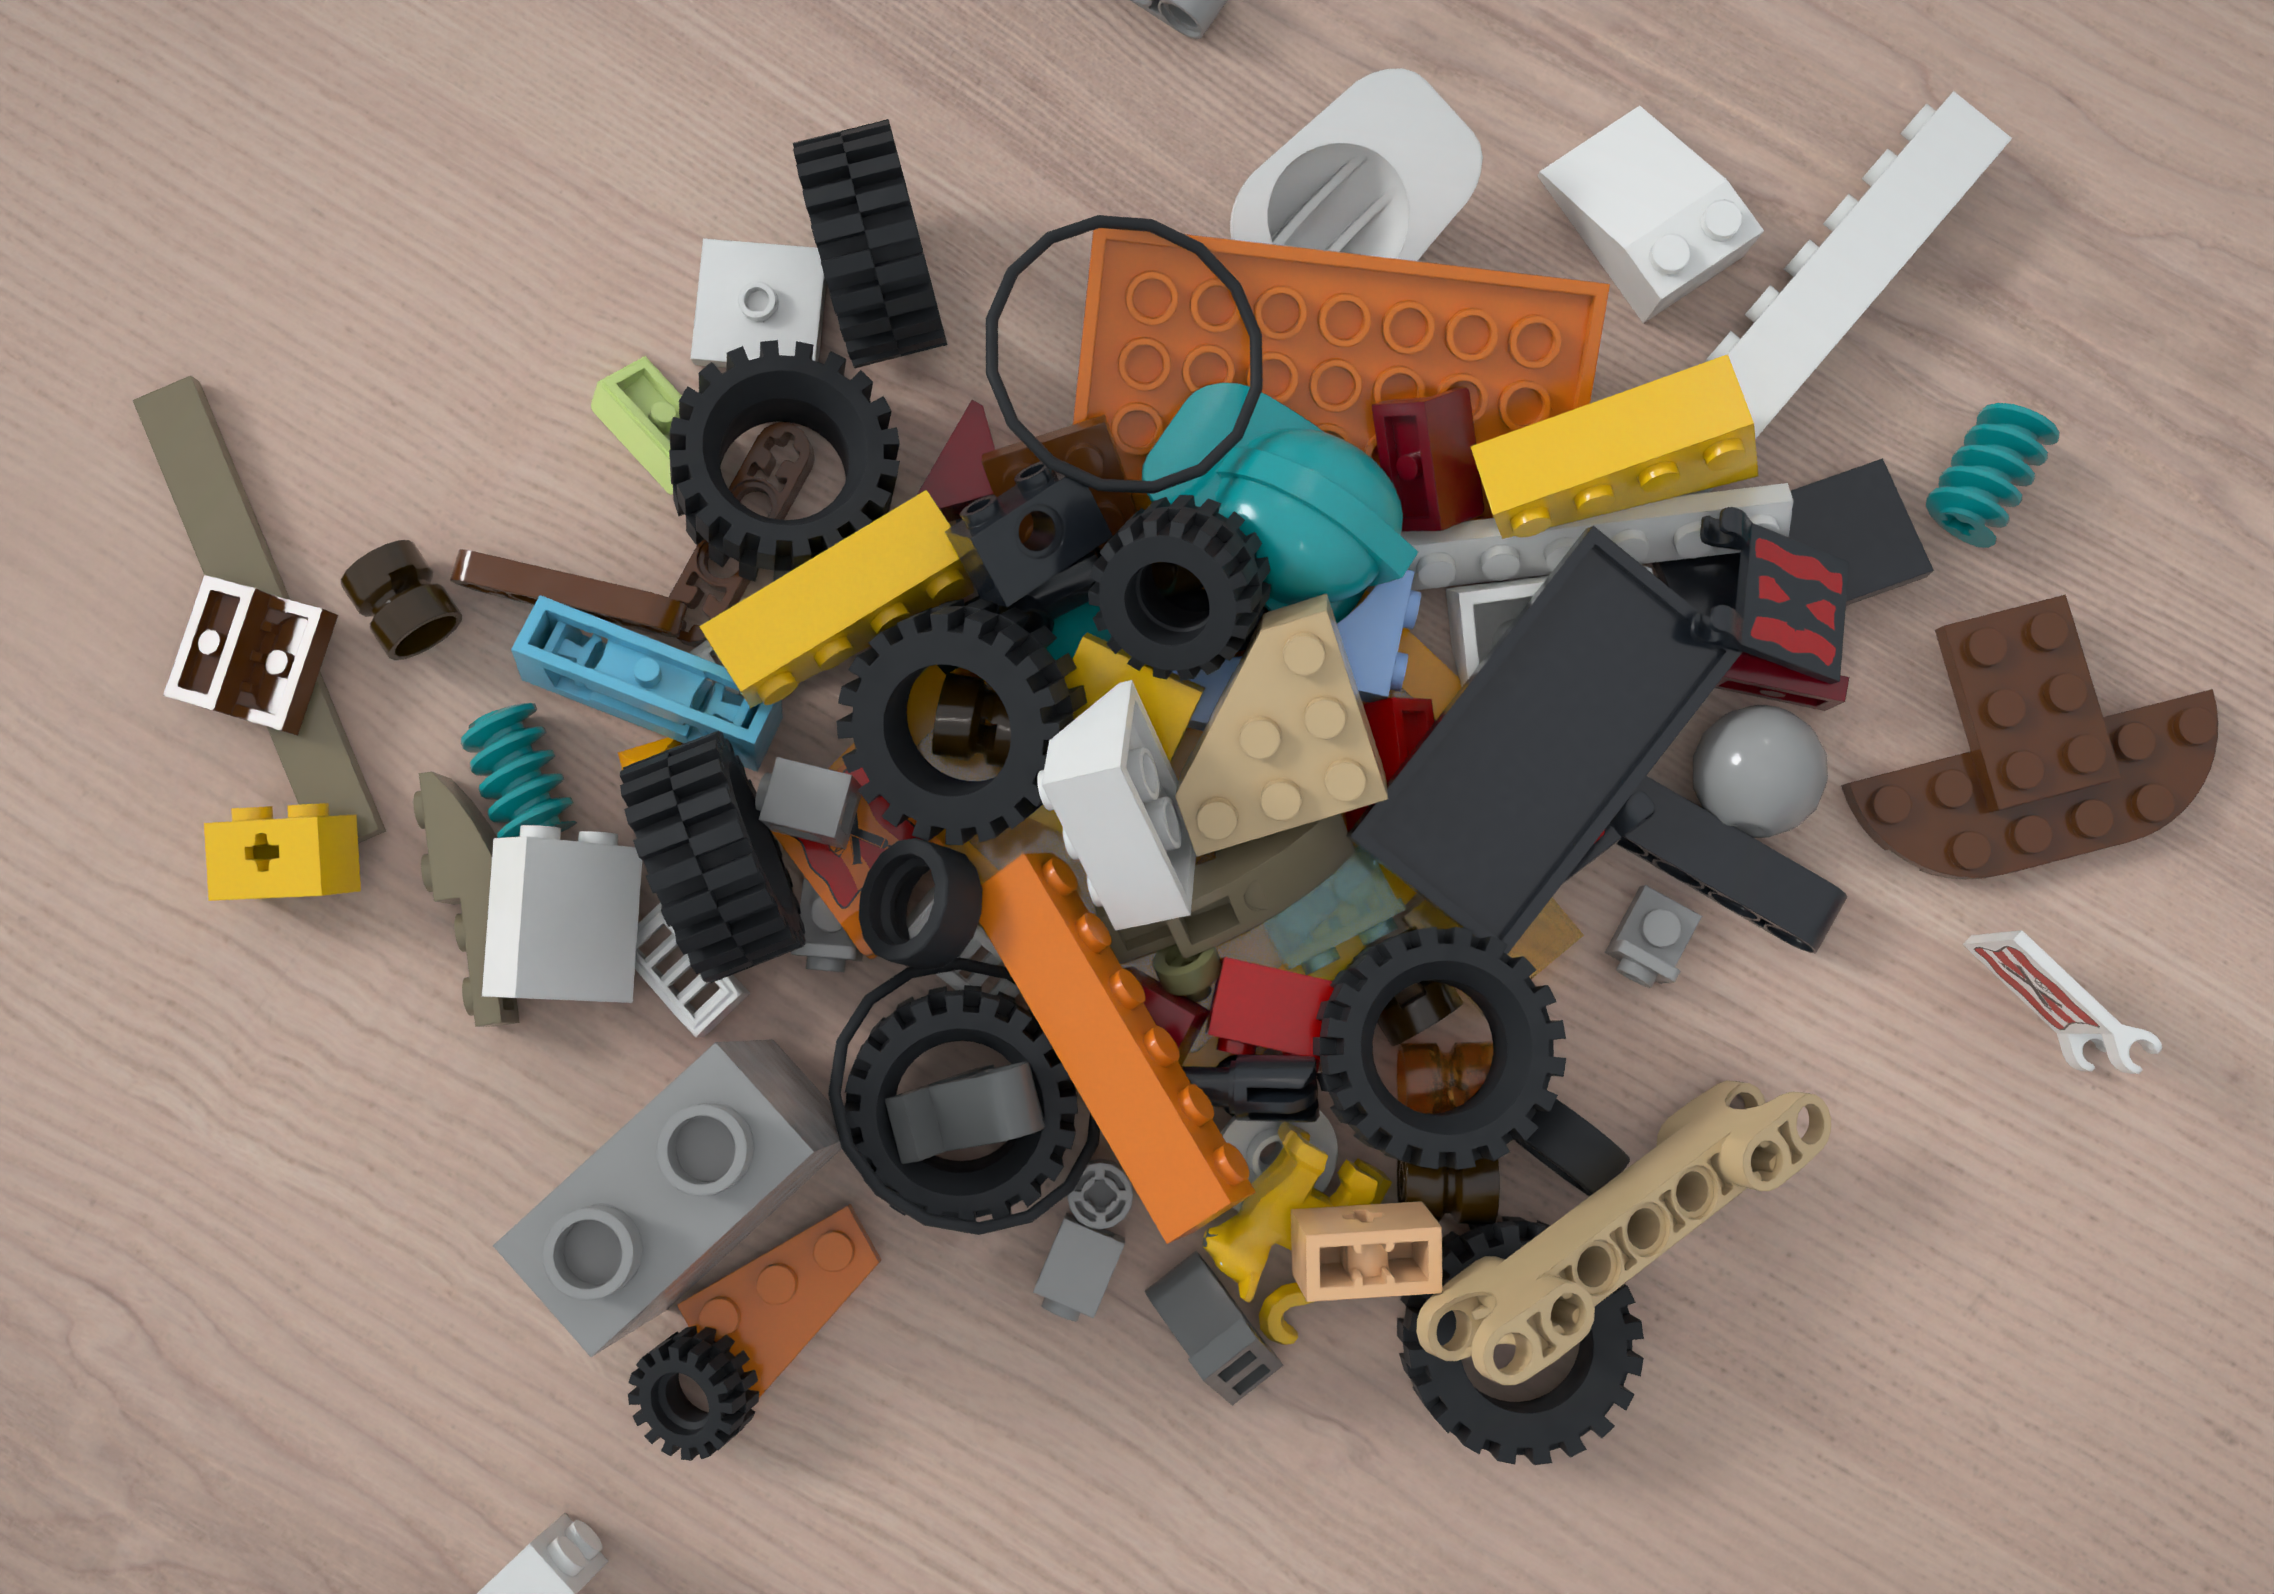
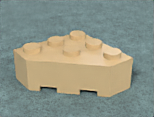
[1175,594,1388,857]

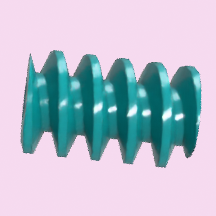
[1926,403,2060,548]
[461,703,577,838]

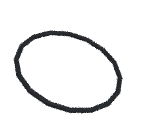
[986,215,1263,494]
[828,957,1100,1235]

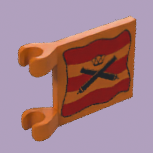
[771,764,944,959]

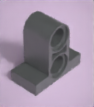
[885,1062,1046,1164]
[1145,1251,1284,1406]

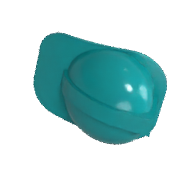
[1142,383,1418,623]

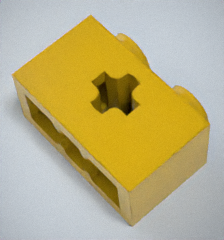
[204,803,361,901]

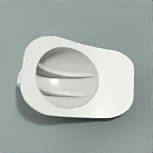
[1230,68,1483,261]

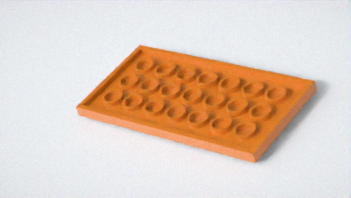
[1072,228,1610,521]

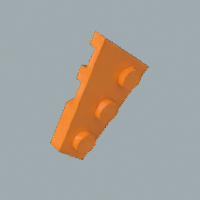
[677,1204,882,1398]

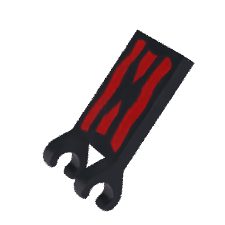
[1691,507,1849,684]

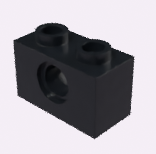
[945,461,1113,607]

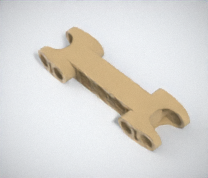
[1416,1080,1831,1385]

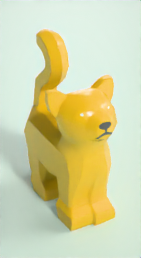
[1202,1122,1392,1345]

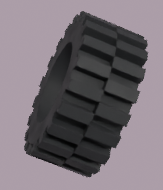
[793,119,948,368]
[669,340,900,582]
[836,599,1087,845]
[620,731,806,983]
[1313,926,1566,1170]
[844,985,1078,1221]
[1397,1216,1644,1465]

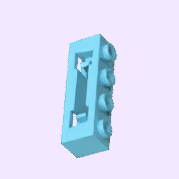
[511,595,783,772]

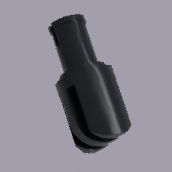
[1181,1054,1320,1123]

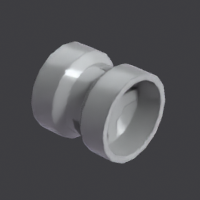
[1067,1158,1133,1229]

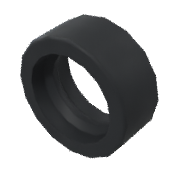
[859,838,983,970]
[1513,1099,1630,1196]

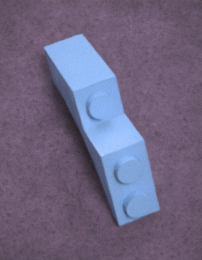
[1173,570,1421,731]

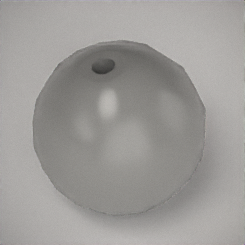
[1693,705,1828,838]

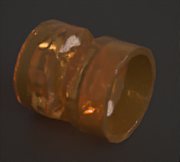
[1396,1041,1493,1114]

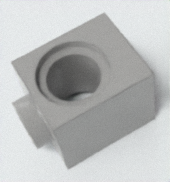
[755,757,862,849]
[1033,1212,1125,1322]

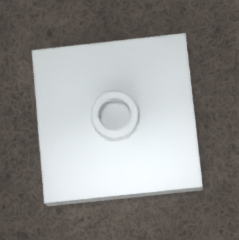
[690,238,827,368]

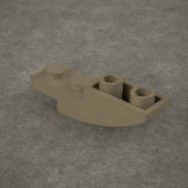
[413,771,520,1027]
[1094,814,1356,964]

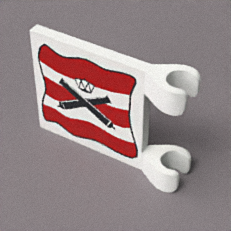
[1963,930,2162,1074]

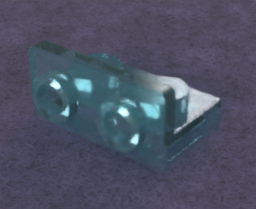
[1262,846,1407,975]

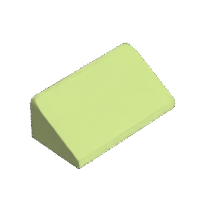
[591,356,682,495]

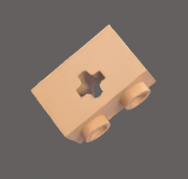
[1291,1201,1442,1302]

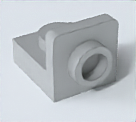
[791,879,863,972]
[1605,885,1702,988]

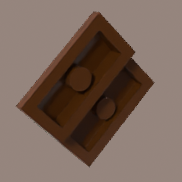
[163,575,338,736]

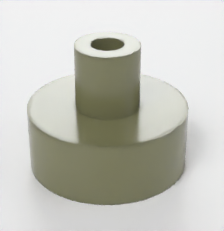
[1153,944,1222,1002]

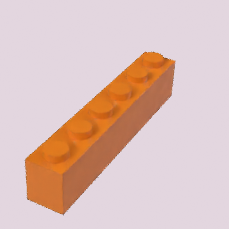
[979,852,1256,1244]

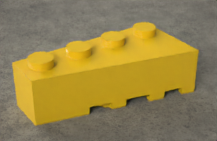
[1470,354,1759,539]
[699,490,974,708]

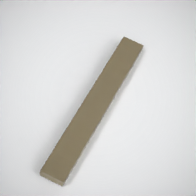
[133,375,386,844]

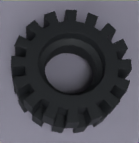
[628,1326,759,1461]

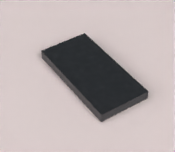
[1652,458,1934,616]

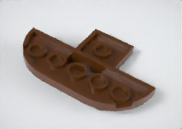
[1841,594,2218,880]

